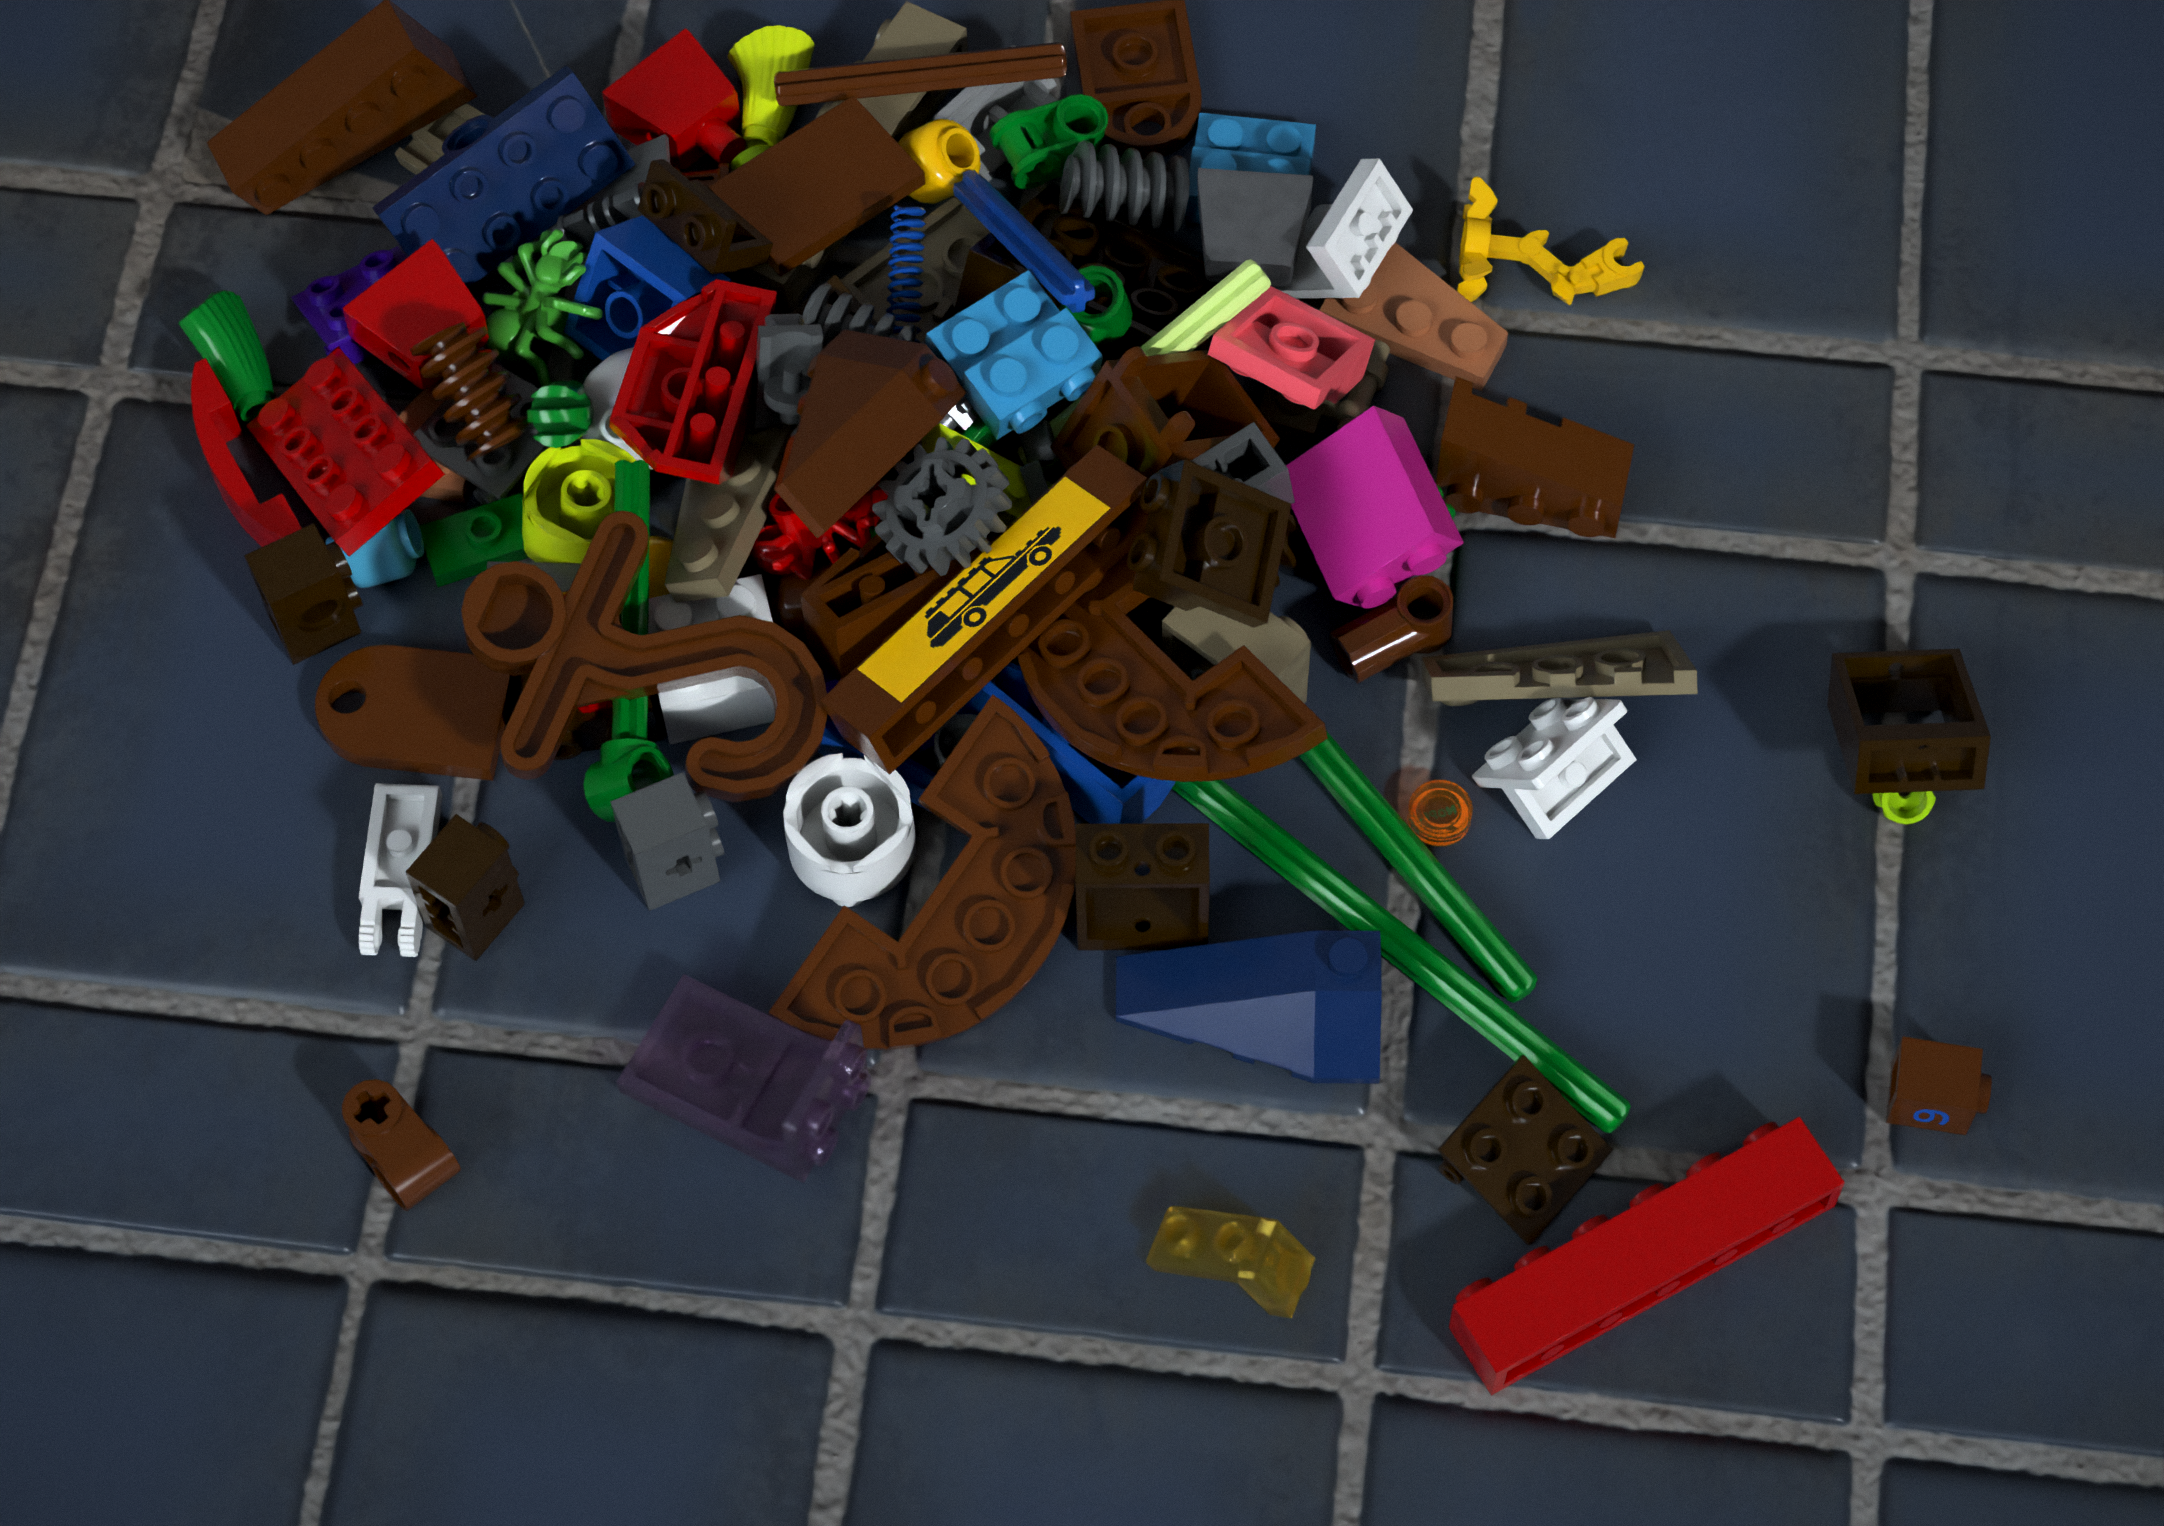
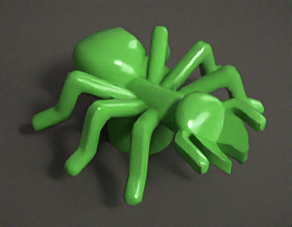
[482,229,603,387]

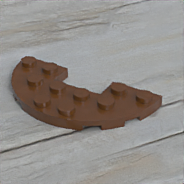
[1017,552,1328,782]
[768,694,1076,1050]

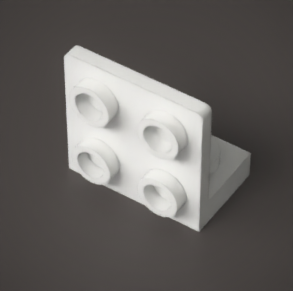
[1272,158,1413,299]

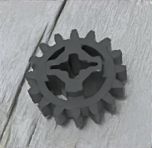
[872,437,1012,576]

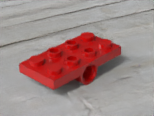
[246,346,445,557]

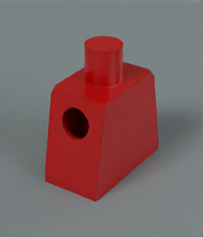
[602,28,746,170]
[342,239,492,389]

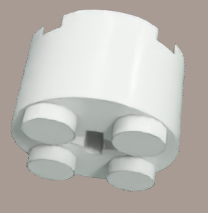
[783,753,917,907]

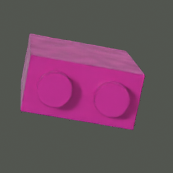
[1286,406,1464,609]

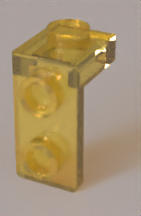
[1146,1206,1316,1318]

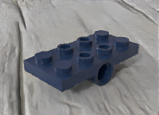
[372,66,636,288]

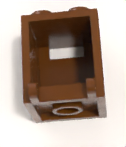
[1050,346,1280,479]

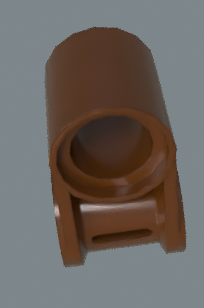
[342,1079,461,1211]

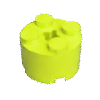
[522,439,636,563]

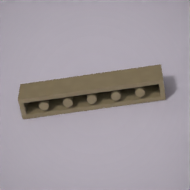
[725,1,968,314]

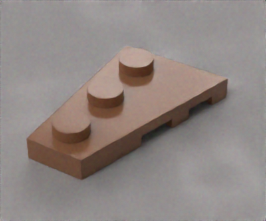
[1319,242,1508,391]

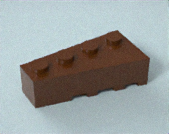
[206,0,478,215]

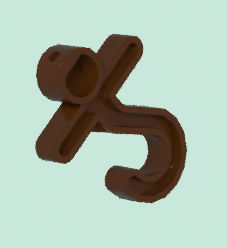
[461,511,828,802]

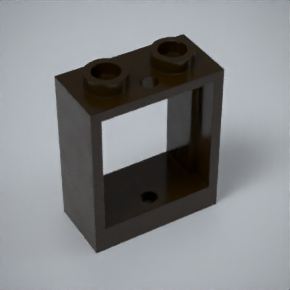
[1827,648,1991,794]
[1075,823,1210,950]

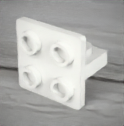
[1472,697,1637,839]

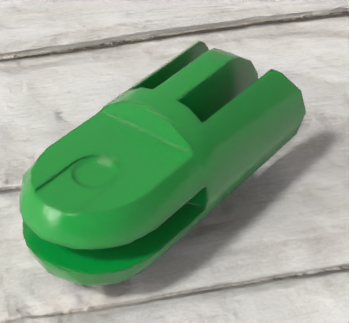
[527,380,594,448]

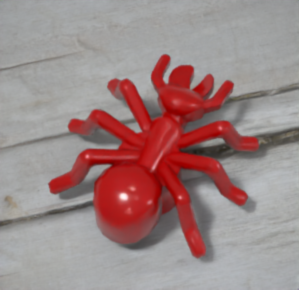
[750,479,888,580]

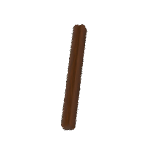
[774,42,1067,106]

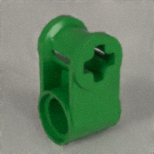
[989,94,1108,189]

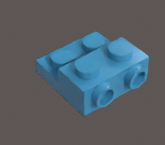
[1185,113,1316,224]
[925,270,1103,440]

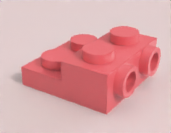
[1208,286,1376,410]

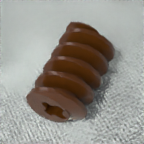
[409,322,532,462]

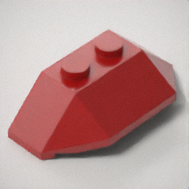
[609,279,777,485]

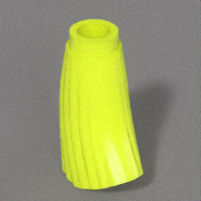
[728,25,815,149]

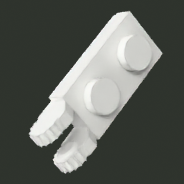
[358,783,443,957]

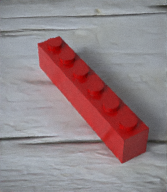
[1449,1116,1845,1396]

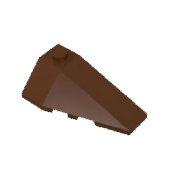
[774,329,967,538]

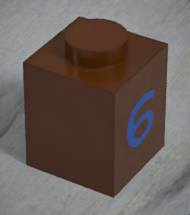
[1886,1036,1992,1135]

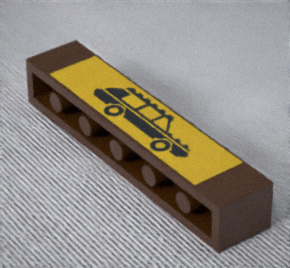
[820,444,1149,775]

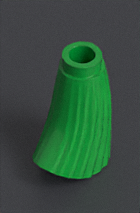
[178,290,274,423]

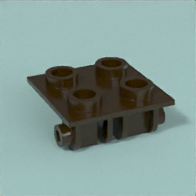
[1437,1055,1613,1245]

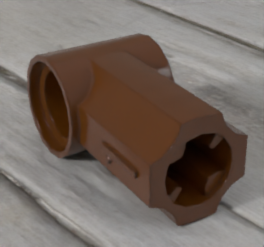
[1329,575,1453,684]

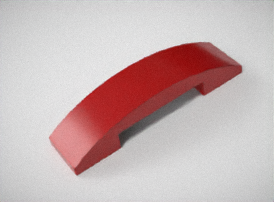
[191,358,302,547]

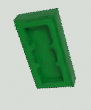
[419,492,529,587]

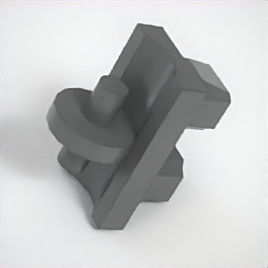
[752,314,823,428]

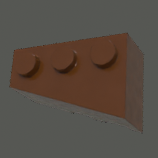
[1436,376,1635,538]
[801,520,991,681]

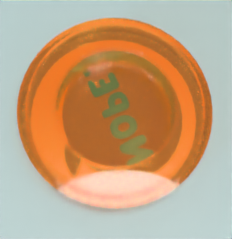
[1407,780,1473,847]

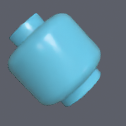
[326,509,424,588]

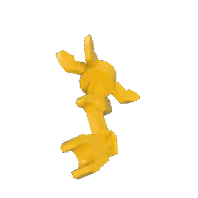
[1457,176,1645,305]

